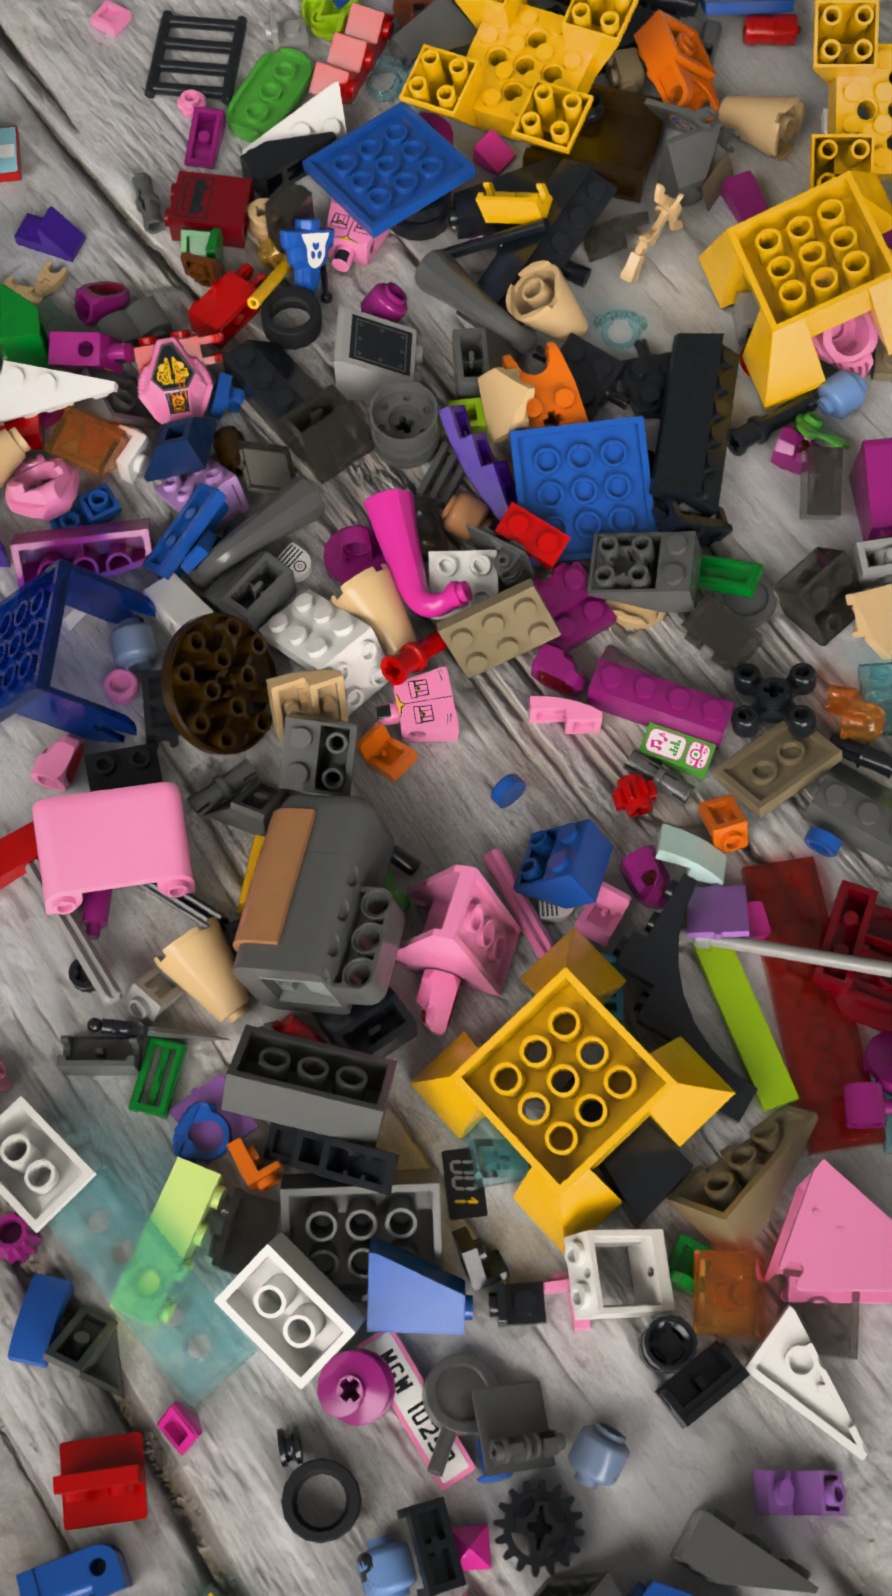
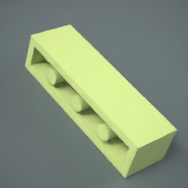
[109,1157,227,1330]

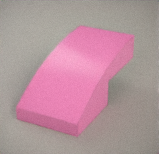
[528,696,603,734]

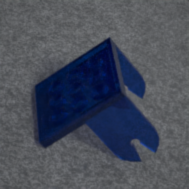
[0,558,157,743]

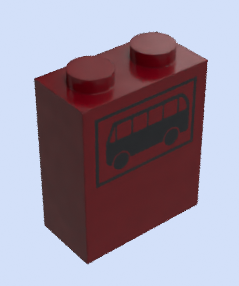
[164,171,255,249]

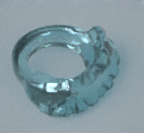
[365,55,407,102]
[594,310,648,350]

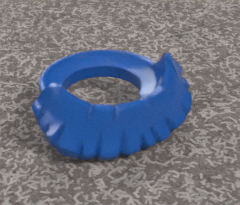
[172,1101,232,1163]

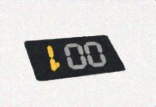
[442,1147,488,1220]

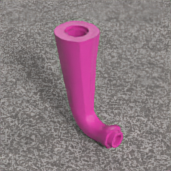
[364,489,473,618]

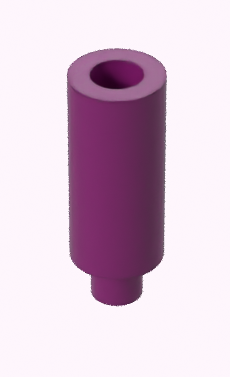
[80,889,113,940]

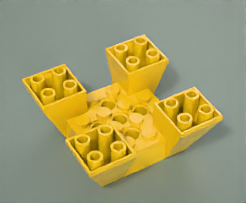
[399,0,639,155]
[809,0,892,190]
[698,170,892,411]
[409,927,736,1255]

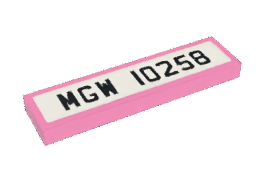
[357,1332,477,1492]

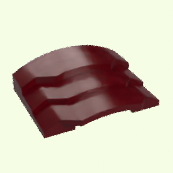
[812,880,892,1035]

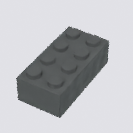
[221,1024,397,1147]

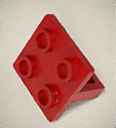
[53,1432,148,1530]

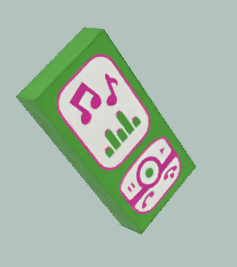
[639,722,716,780]

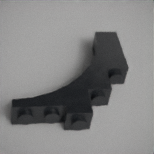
[612,873,758,1124]

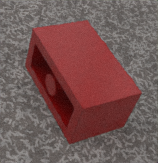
[494,502,571,571]

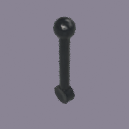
[320,263,333,304]

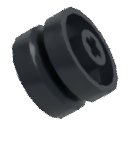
[390,191,452,241]

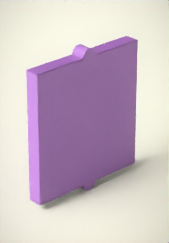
[686,884,749,940]
[169,1073,259,1165]

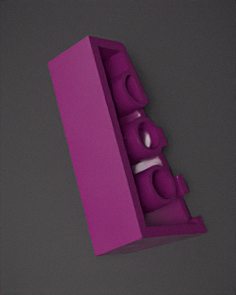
[10,518,154,610]
[586,645,734,751]

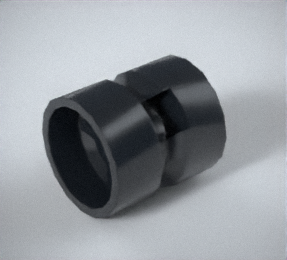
[638,1315,698,1375]

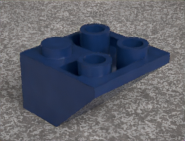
[144,417,217,482]

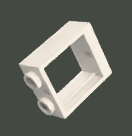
[564,1229,675,1320]

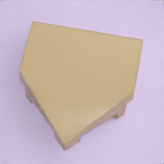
[477,367,535,443]
[845,584,892,660]

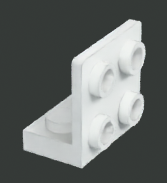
[428,550,498,620]

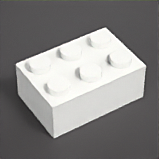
[214,1232,367,1389]

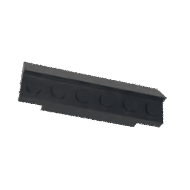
[456,158,618,328]
[649,333,740,517]

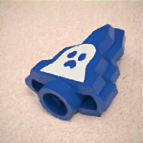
[280,218,335,295]

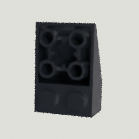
[310,978,418,1058]

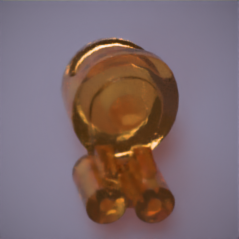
[825,685,886,741]

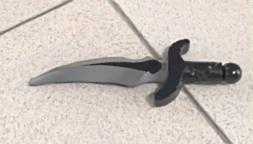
[87,1018,230,1041]

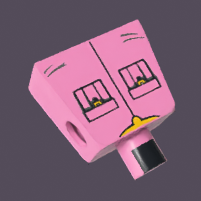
[326,198,390,272]
[375,666,459,742]

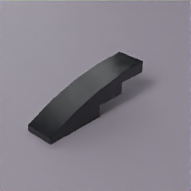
[263,1122,400,1195]

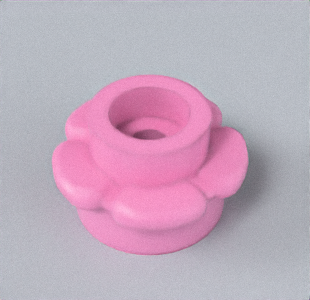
[177,89,206,119]

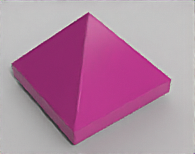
[157,1401,203,1456]
[452,1523,492,1571]

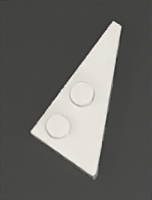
[242,82,347,154]
[0,360,119,426]
[743,1304,867,1460]

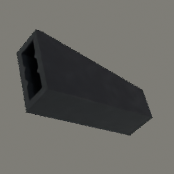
[448,155,560,239]
[562,1076,694,1229]

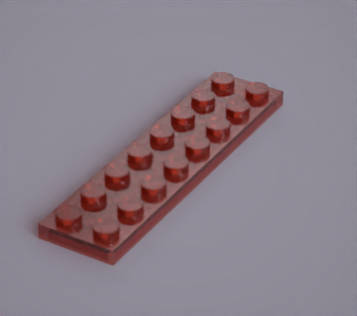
[741,856,887,1156]

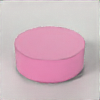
[103,668,140,705]

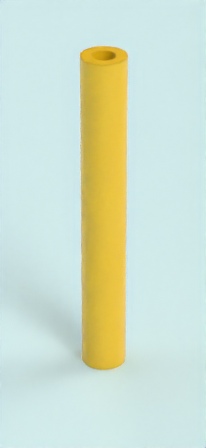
[247,256,292,309]

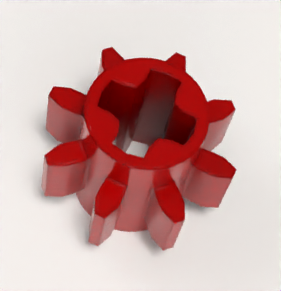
[612,773,658,817]

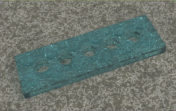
[47,1164,258,1408]

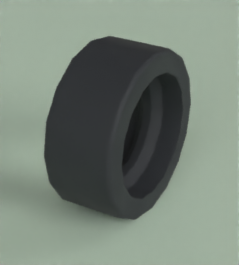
[261,286,322,350]
[281,1458,362,1544]

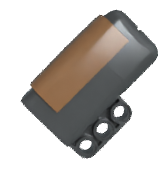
[232,794,405,1015]

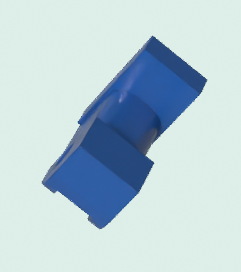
[16,1544,133,1596]

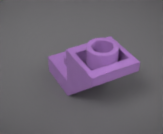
[753,1470,846,1516]

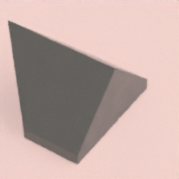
[203,778,290,837]
[43,1305,125,1399]

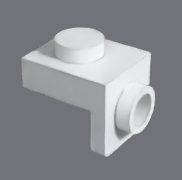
[116,424,151,484]

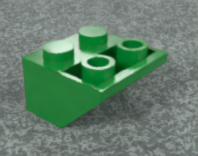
[0,284,53,370]

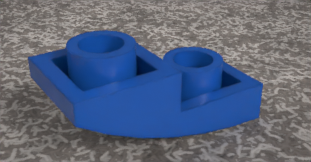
[49,483,122,529]
[8,1273,75,1368]

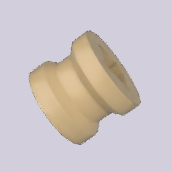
[247,198,280,239]

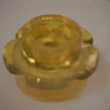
[256,238,283,269]

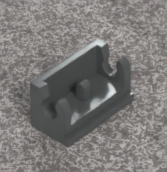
[57,1035,143,1076]

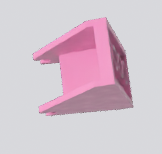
[395,864,521,996]
[763,1159,892,1304]

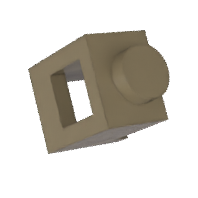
[605,47,645,94]

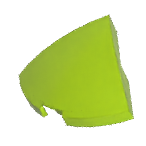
[301,0,362,41]

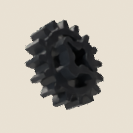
[493,1479,585,1577]

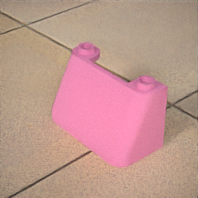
[32,782,195,915]

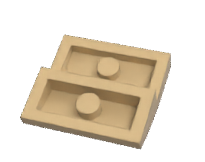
[266,670,349,739]

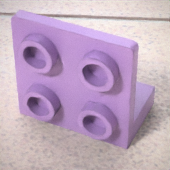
[155,457,251,532]

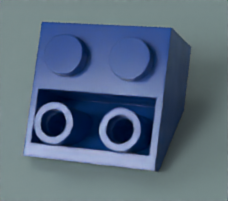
[513,819,614,909]

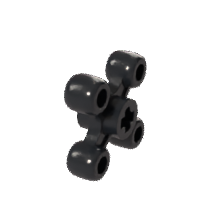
[731,663,817,738]

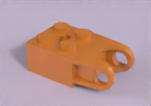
[633,10,719,123]
[502,341,589,430]

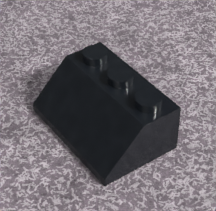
[222,339,336,443]

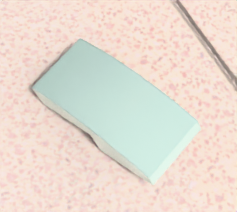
[655,823,726,886]

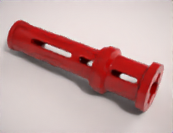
[380,630,448,685]

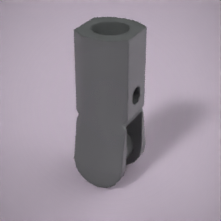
[700,20,722,66]

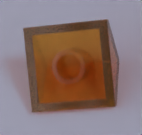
[44,405,130,477]
[693,1250,765,1342]

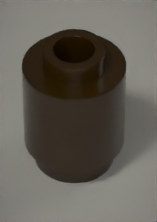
[213,426,250,477]

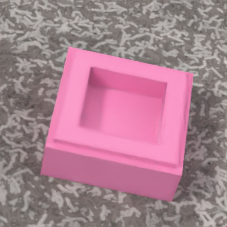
[90,0,132,38]

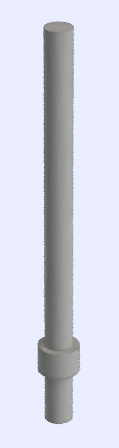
[679,926,892,978]

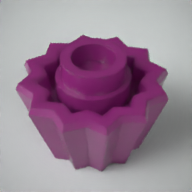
[0,1210,43,1265]

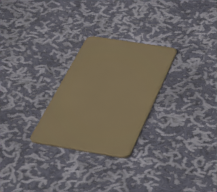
[701,151,734,211]

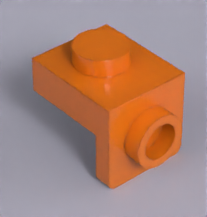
[356,722,418,782]

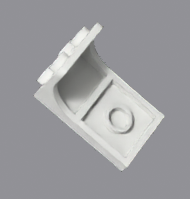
[258,589,388,715]

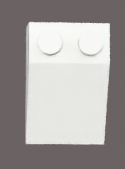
[0,1096,97,1233]

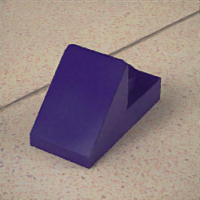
[14,206,86,262]

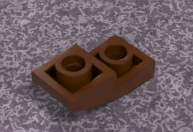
[180,252,226,287]

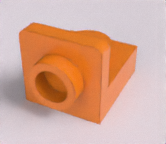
[698,794,748,854]
[226,1137,285,1193]

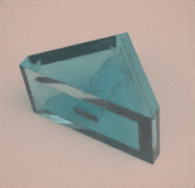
[468,1139,531,1189]

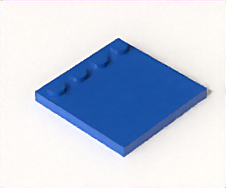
[302,101,476,239]
[509,416,657,566]

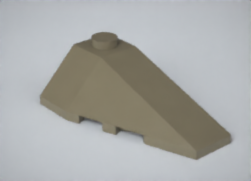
[667,1105,819,1254]

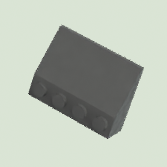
[280,1168,443,1302]

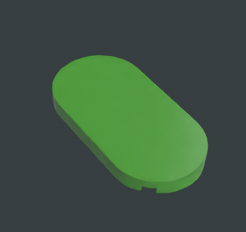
[227,48,314,143]

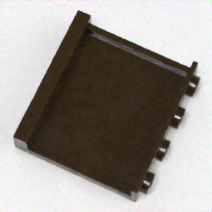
[523,84,664,203]

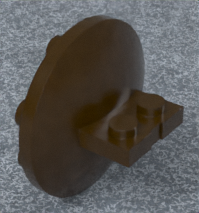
[161,613,277,755]

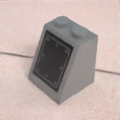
[334,306,423,401]

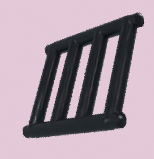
[144,10,248,105]

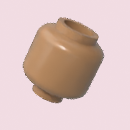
[440,492,492,542]

